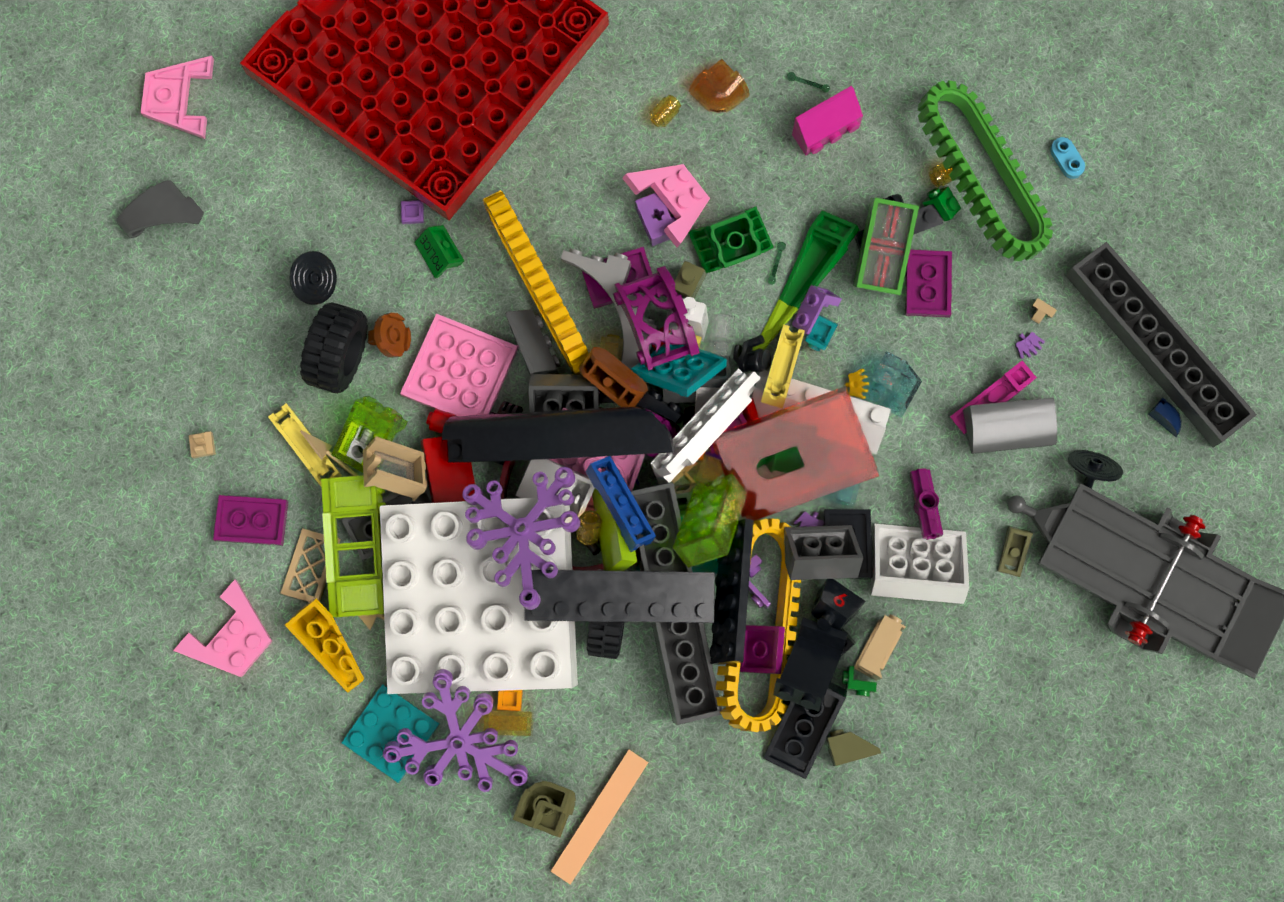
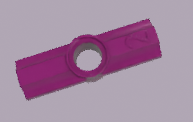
[910,468,943,540]

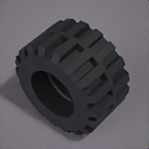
[587,621,625,659]

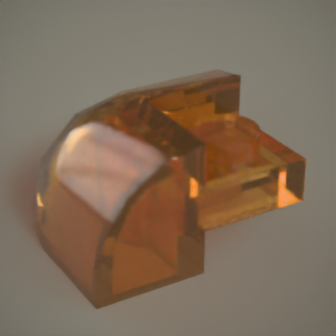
[689,59,750,113]

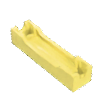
[761,324,805,409]
[268,403,342,486]

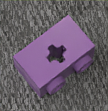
[635,193,676,246]

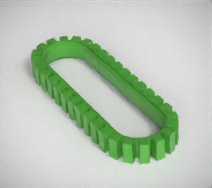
[917,80,1053,261]

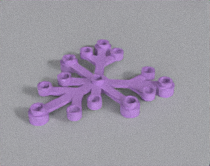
[462,467,580,610]
[383,669,528,792]

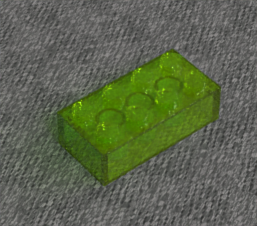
[673,473,747,568]

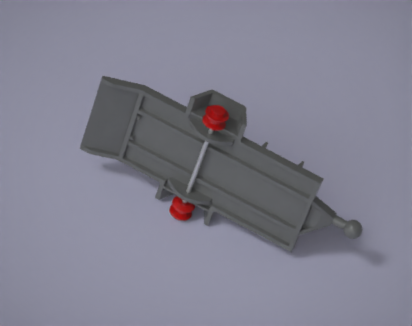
[1007,483,1284,679]

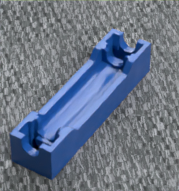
[585,456,656,552]

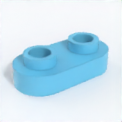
[1050,137,1085,179]

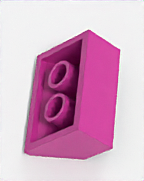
[792,86,863,156]

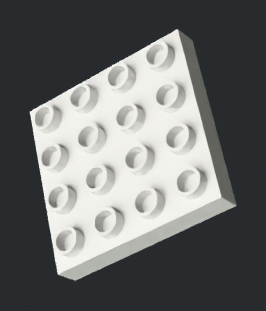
[380,496,578,694]

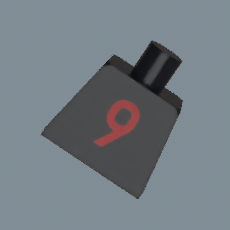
[811,579,866,630]

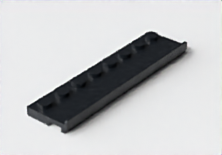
[524,570,715,623]

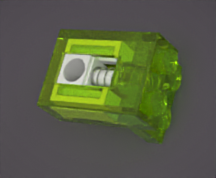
[331,396,408,473]

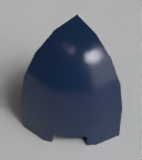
[1148,398,1182,437]

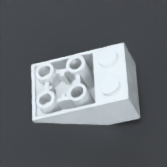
[516,459,595,522]

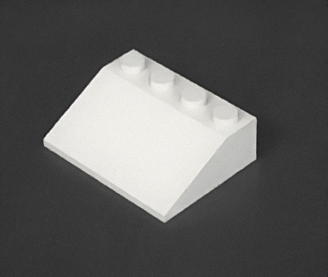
[871,524,969,604]

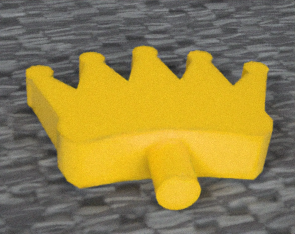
[845,369,869,399]

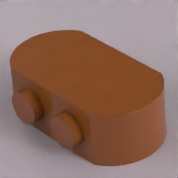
[579,347,648,407]

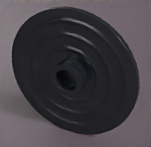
[289,251,337,305]
[1068,450,1123,489]

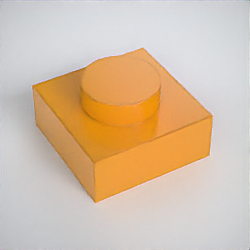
[497,690,523,711]

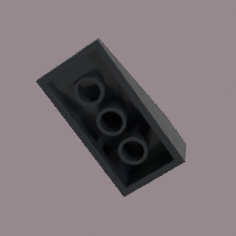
[763,682,847,779]

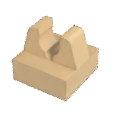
[1031,298,1057,324]
[189,431,216,458]

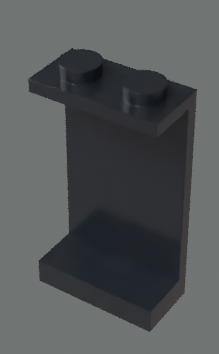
[773,617,848,712]

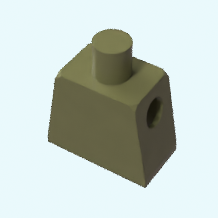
[674,261,706,299]

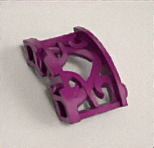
[613,266,700,371]

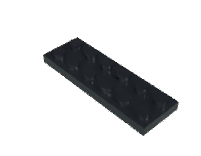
[710,518,753,665]

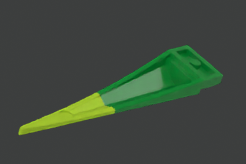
[752,210,859,351]

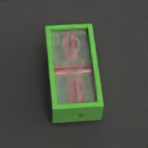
[853,198,919,295]

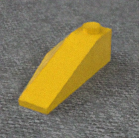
[285,598,364,693]

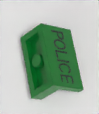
[414,225,464,279]

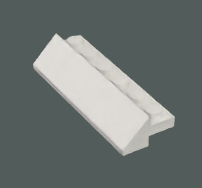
[651,368,760,485]
[752,370,891,455]

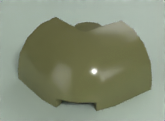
[512,781,576,838]

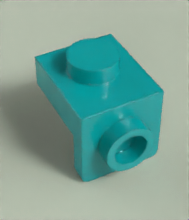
[804,314,838,351]

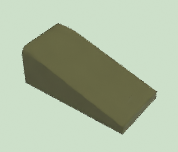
[997,525,1033,577]

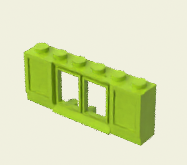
[321,475,386,618]

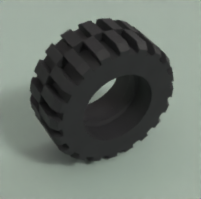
[300,302,368,394]

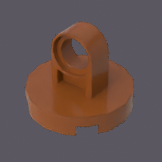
[367,313,411,358]

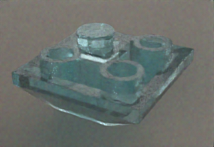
[863,351,922,418]

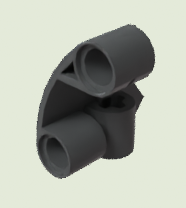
[117,180,204,238]

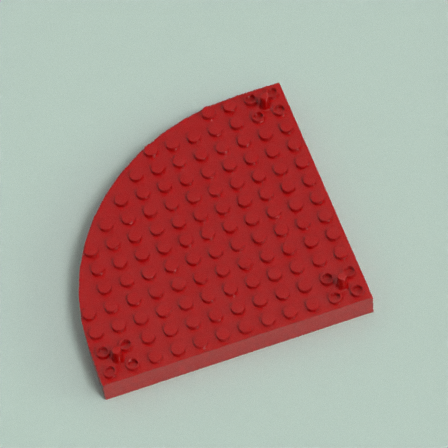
[240,0,609,221]

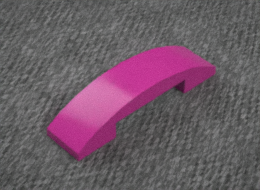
[950,361,1037,434]

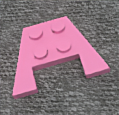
[141,56,214,139]
[622,164,710,248]
[173,579,272,677]

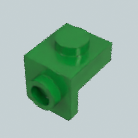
[922,186,961,222]
[842,665,877,697]

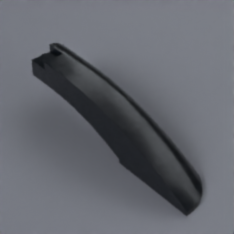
[442,407,675,463]

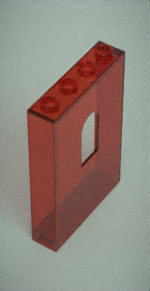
[712,386,879,521]

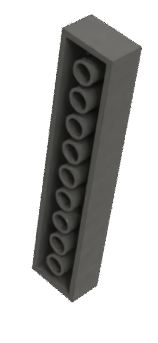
[1066,241,1257,447]
[631,482,722,725]

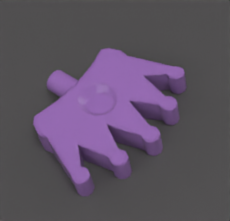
[1015,332,1045,359]
[794,511,824,527]

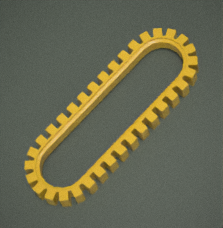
[482,190,589,375]
[716,518,801,732]

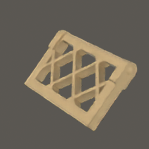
[280,528,341,602]

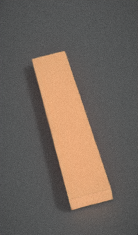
[551,750,649,885]

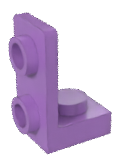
[792,285,842,335]
[749,554,771,609]

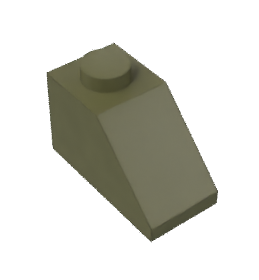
[826,729,881,766]

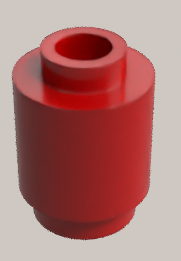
[426,409,456,434]

